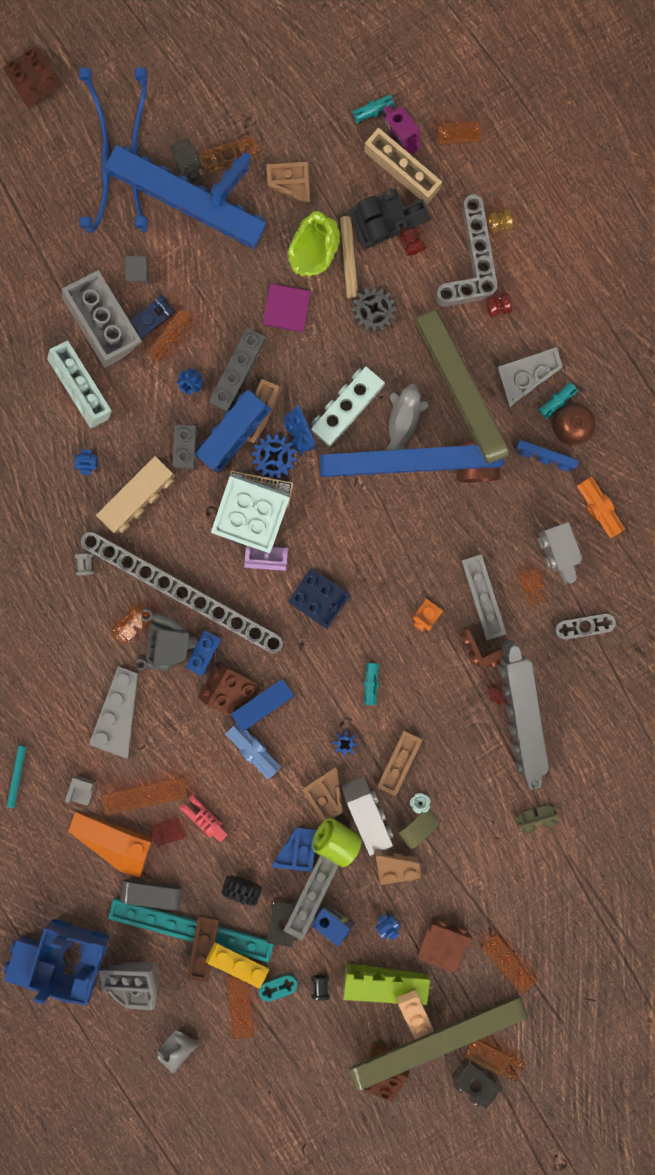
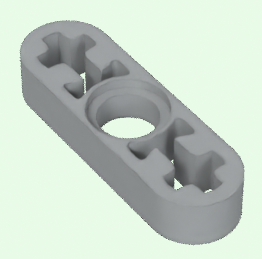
[554,614,616,639]

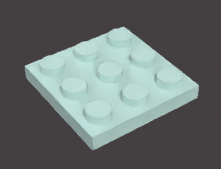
[211,474,291,553]

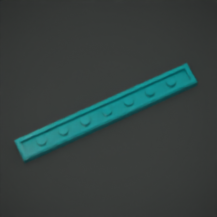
[108,897,275,963]

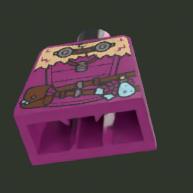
[382,105,421,155]

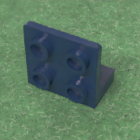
[288,569,350,629]

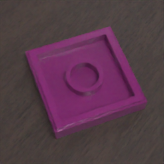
[263,284,311,333]

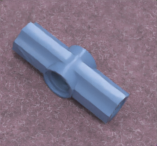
[225,723,281,779]

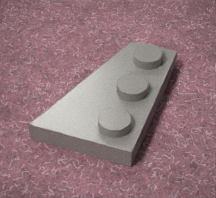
[496,347,563,407]

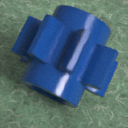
[176,368,204,395]
[74,449,98,475]
[332,730,358,757]
[375,913,401,941]

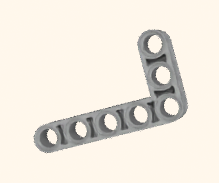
[436,194,497,307]

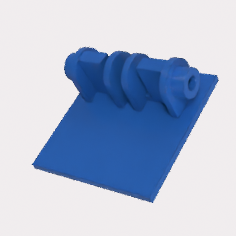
[283,405,316,456]

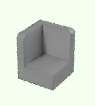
[65,775,96,805]

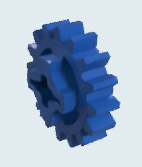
[251,434,297,479]

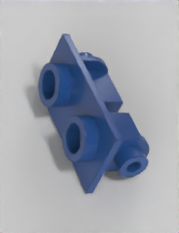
[186,630,221,677]

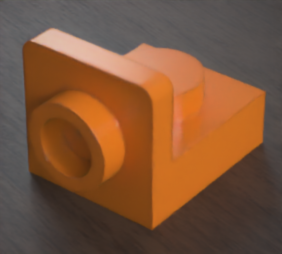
[411,599,443,632]

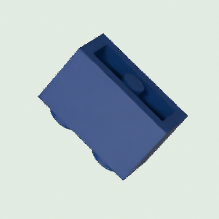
[3,936,40,988]

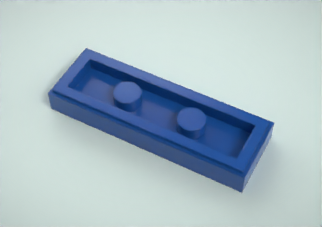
[231,679,294,732]

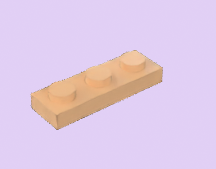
[396,990,434,1039]

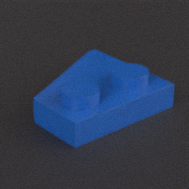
[272,827,317,872]

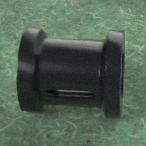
[311,975,330,1001]

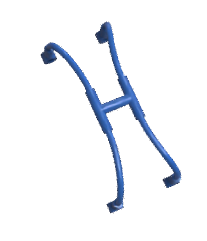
[79,67,148,233]

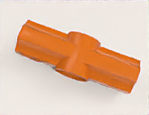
[576,476,625,539]

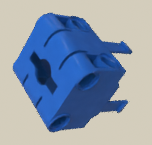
[26,919,109,1006]

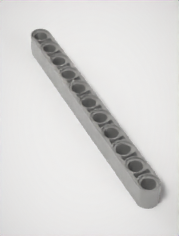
[81,532,283,653]

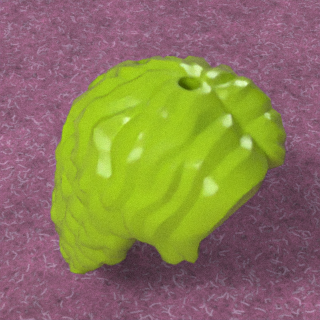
[287,211,340,277]

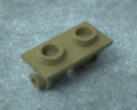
[515,804,560,834]

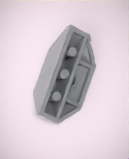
[98,962,160,1010]

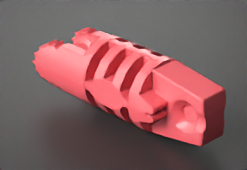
[180,794,227,842]

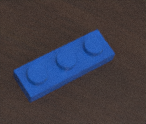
[211,152,252,208]
[514,440,579,472]

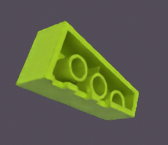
[343,963,430,1005]

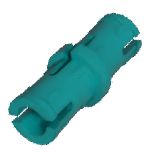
[352,94,395,123]
[538,382,578,419]
[363,663,380,705]

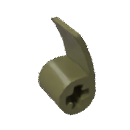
[398,809,440,849]

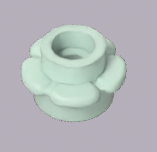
[410,793,431,814]

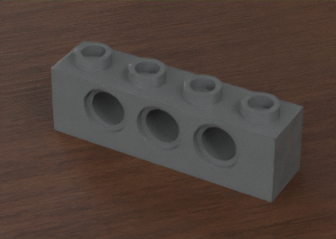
[209,328,267,413]

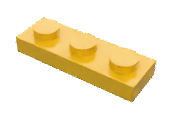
[205,942,269,989]

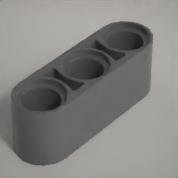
[120,879,183,910]

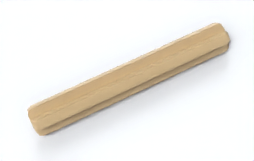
[340,216,358,299]

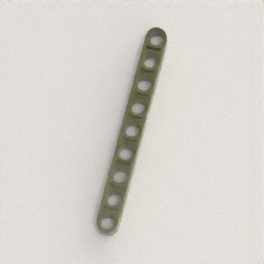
[415,309,509,464]
[348,996,528,1091]

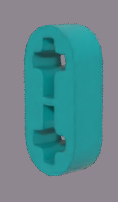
[259,973,297,1002]

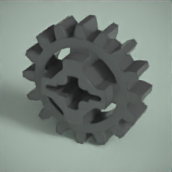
[351,287,397,334]

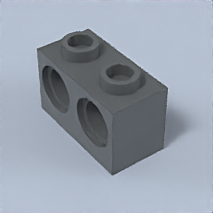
[173,425,198,470]

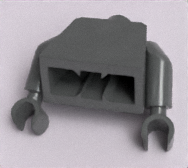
[136,607,197,671]

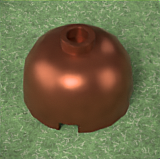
[553,404,595,446]

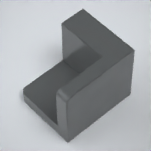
[125,256,149,285]

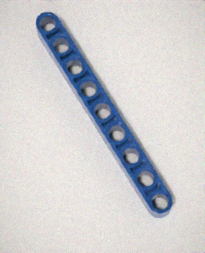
[320,445,504,477]

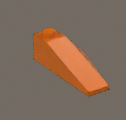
[68,811,154,878]

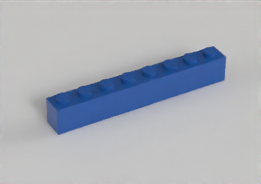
[105,145,266,250]

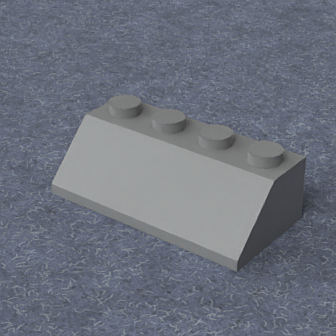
[62,270,142,368]

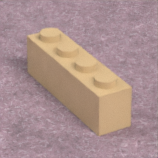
[364,127,442,205]
[96,456,175,534]

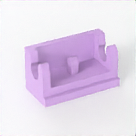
[244,546,288,571]

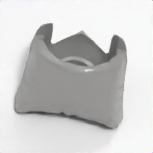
[157,1030,200,1074]

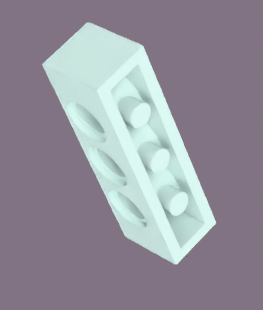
[47,341,111,429]
[311,367,385,448]

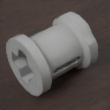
[74,554,95,576]

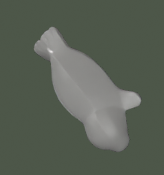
[385,384,428,451]

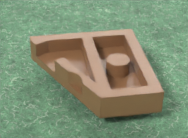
[375,850,421,885]

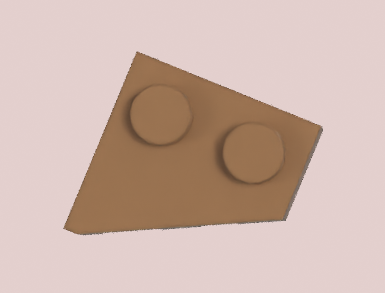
[266,162,310,204]
[302,766,342,822]

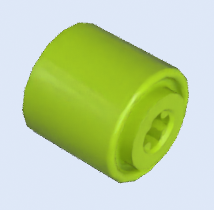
[312,818,362,867]

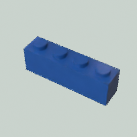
[195,390,272,473]

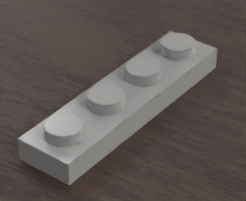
[461,554,506,640]
[284,855,339,941]

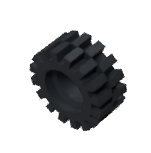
[221,875,262,906]

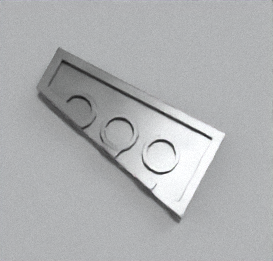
[89,666,139,759]

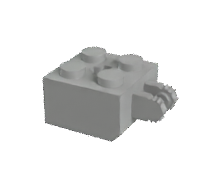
[537,522,582,584]

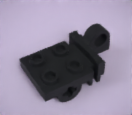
[348,188,431,250]

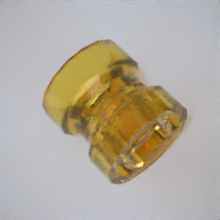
[488,208,513,234]

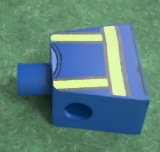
[311,905,355,946]

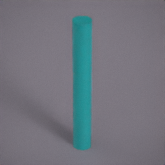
[6,745,27,808]

